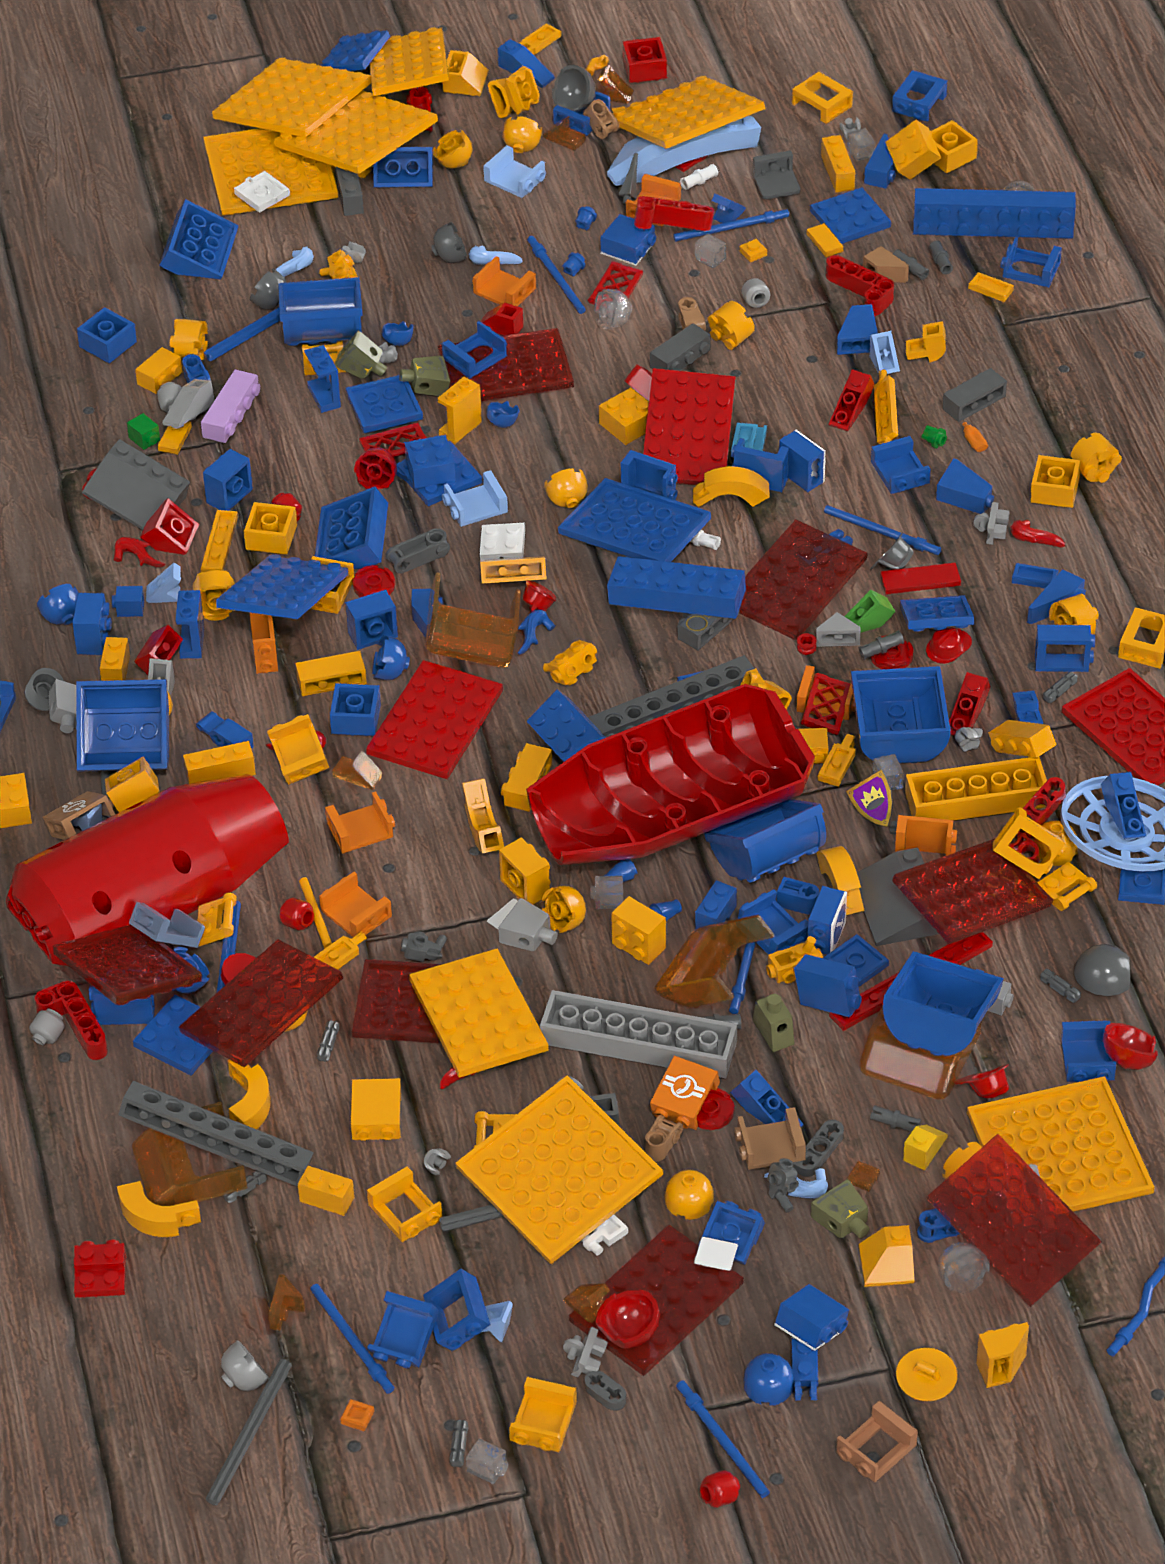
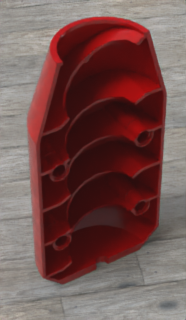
[526,684,815,865]
[6,774,289,968]

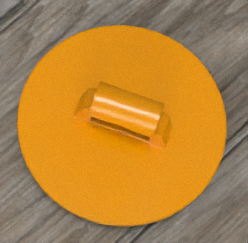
[896,1348,957,1401]

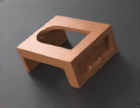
[837,1401,918,1482]

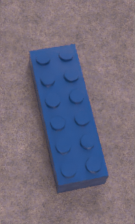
[607,556,746,619]

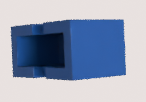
[695,880,737,937]

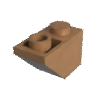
[863,246,909,283]

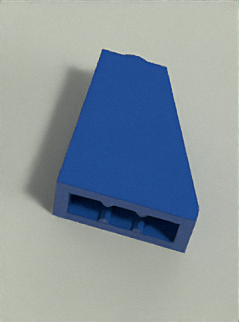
[837,304,878,355]
[936,458,994,514]

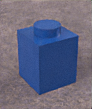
[112,586,145,617]

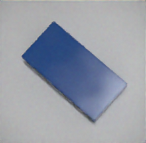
[1012,563,1059,588]

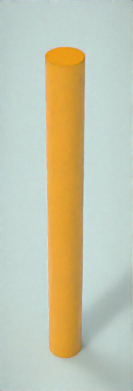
[299,877,332,949]

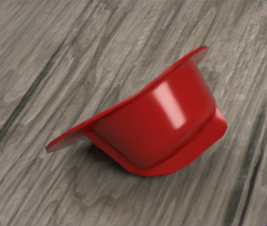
[522,580,556,612]
[926,628,972,664]
[954,1064,1009,1099]

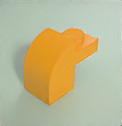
[906,321,946,362]

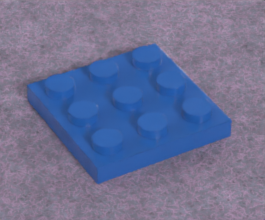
[320,30,391,71]
[810,187,891,244]
[346,375,423,433]
[397,441,482,506]
[900,595,974,631]
[133,994,233,1076]

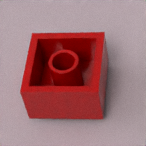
[623,37,667,83]

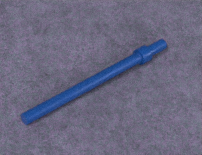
[673,209,789,242]
[527,236,586,314]
[824,505,941,555]
[729,935,756,1014]
[310,1284,395,1394]
[676,1380,770,1498]

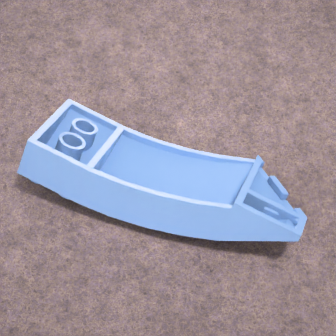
[607,116,761,186]

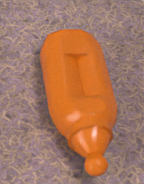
[962,422,988,452]

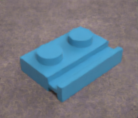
[731,423,767,452]

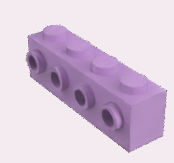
[201,370,260,443]

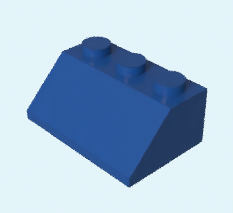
[373,147,433,188]

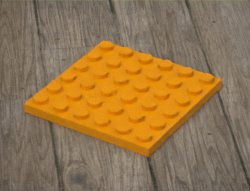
[212,58,371,137]
[611,76,765,149]
[274,91,438,174]
[203,128,338,216]
[455,1075,663,1264]
[967,1076,1155,1225]

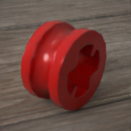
[797,633,817,655]

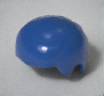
[382,322,413,346]
[486,401,520,428]

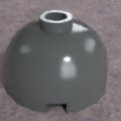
[431,222,467,263]
[250,269,287,310]

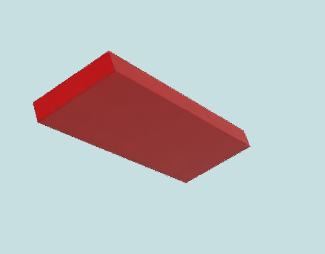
[880,562,961,595]

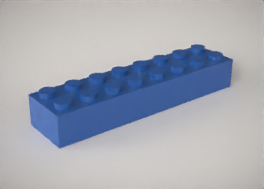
[913,188,1076,239]

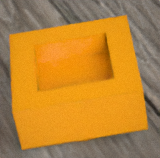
[740,239,767,263]

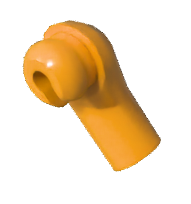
[586,55,609,76]

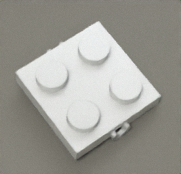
[234,171,290,213]
[480,523,525,560]

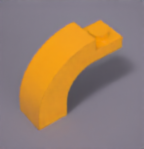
[693,467,769,507]
[462,778,504,853]
[816,846,865,915]
[228,1056,270,1130]
[117,1181,201,1237]

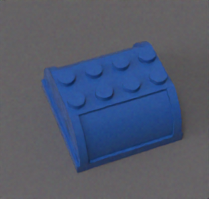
[278,277,363,346]
[851,666,951,765]
[76,679,169,772]
[704,799,826,882]
[883,951,1004,1056]

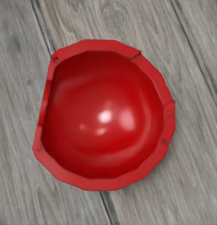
[1103,1023,1158,1070]
[596,1289,660,1349]

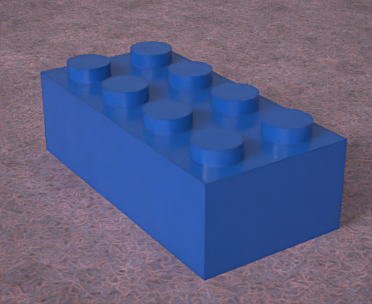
[527,689,606,762]

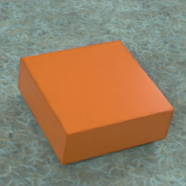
[340,1399,374,1431]

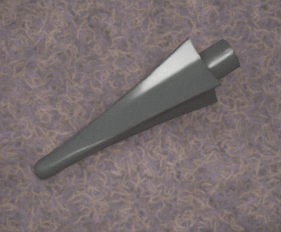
[619,153,638,205]

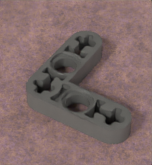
[793,1120,844,1177]

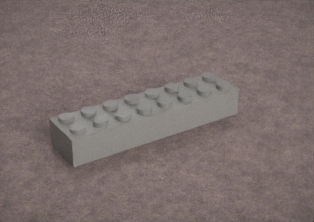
[540,990,737,1078]

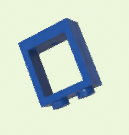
[1035,625,1095,672]
[423,1269,491,1351]

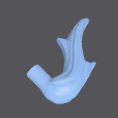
[469,246,523,265]
[276,247,314,277]
[764,1168,828,1199]

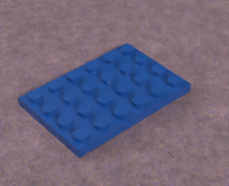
[558,478,711,562]
[216,554,348,619]

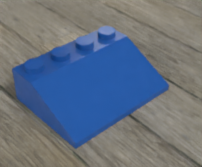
[159,199,239,279]
[315,487,388,569]

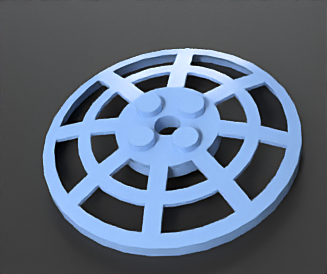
[1060,776,1165,871]

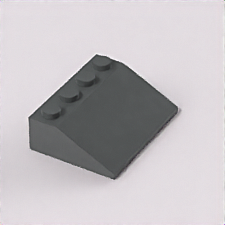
[82,439,190,530]
[857,848,944,946]

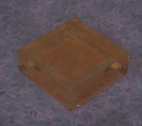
[847,1161,880,1192]

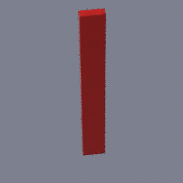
[829,927,993,1031]

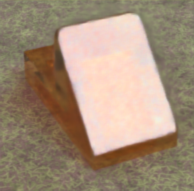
[598,65,634,104]
[543,116,586,151]
[332,751,383,790]
[269,1274,305,1330]
[563,1283,610,1322]

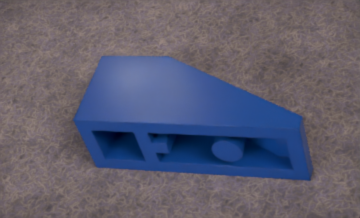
[498,39,555,88]
[864,133,896,189]
[1027,569,1086,624]

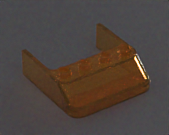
[426,572,521,668]
[655,914,775,1008]
[860,1006,981,1099]
[132,1102,248,1206]

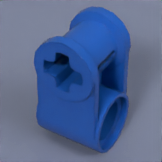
[182,354,211,383]
[917,1203,967,1243]

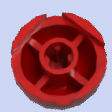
[354,448,397,490]

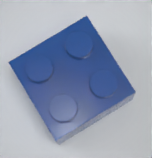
[77,307,137,363]
[404,435,456,488]
[203,449,253,511]
[345,590,398,650]
[73,593,112,655]
[330,683,381,736]

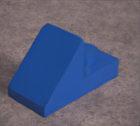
[712,194,746,223]

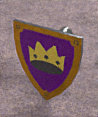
[846,769,893,827]

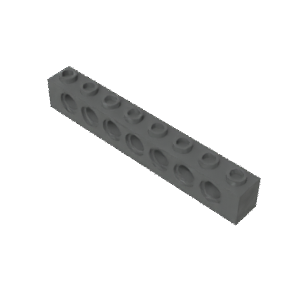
[587,655,755,738]
[118,1081,314,1187]

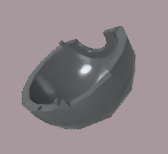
[552,64,596,112]
[1074,944,1130,996]

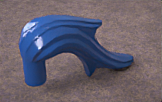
[517,610,556,655]

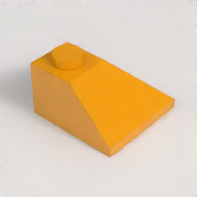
[859,1225,914,1287]

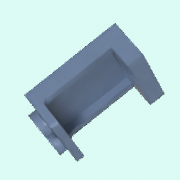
[129,902,205,948]

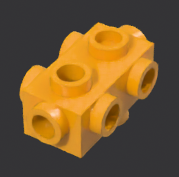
[319,249,358,279]
[543,640,597,685]
[766,936,823,984]

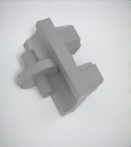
[973,502,1009,544]
[563,1327,608,1378]

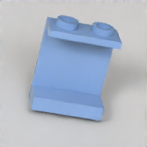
[484,145,546,198]
[442,470,508,526]

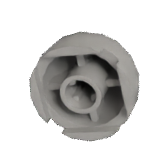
[221,1340,269,1391]

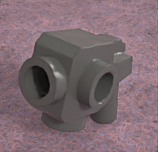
[400,931,447,962]
[767,1158,799,1213]

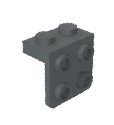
[753,150,800,199]

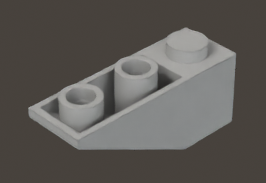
[162,379,215,428]

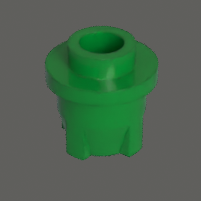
[921,425,947,448]

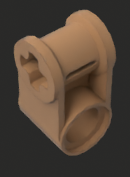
[583,99,619,139]
[678,297,706,331]
[645,1115,683,1162]

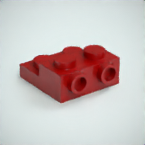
[74,1240,126,1298]

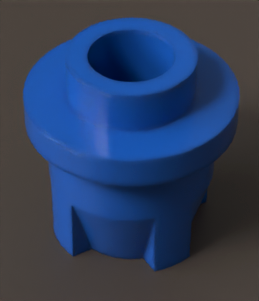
[575,206,597,230]
[562,253,586,277]

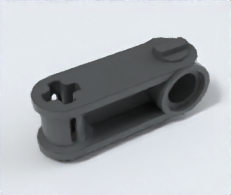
[385,528,450,573]

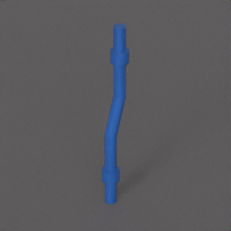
[1106,1256,1165,1356]

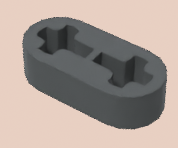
[585,1371,626,1411]

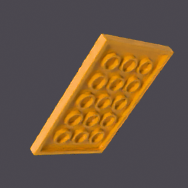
[370,27,449,96]
[409,948,549,1078]

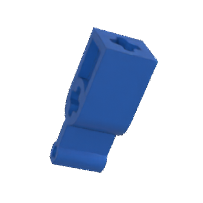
[196,711,254,749]
[777,877,820,915]

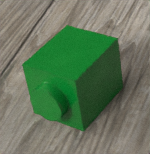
[127,413,160,450]

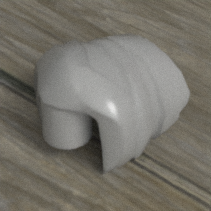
[839,117,861,140]
[342,241,366,263]
[378,342,398,364]
[955,727,983,752]
[424,1148,451,1175]

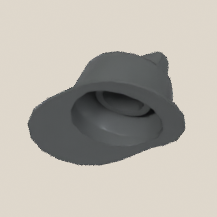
[870,532,913,571]
[24,668,64,711]

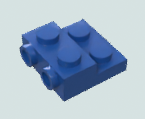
[698,1201,765,1265]

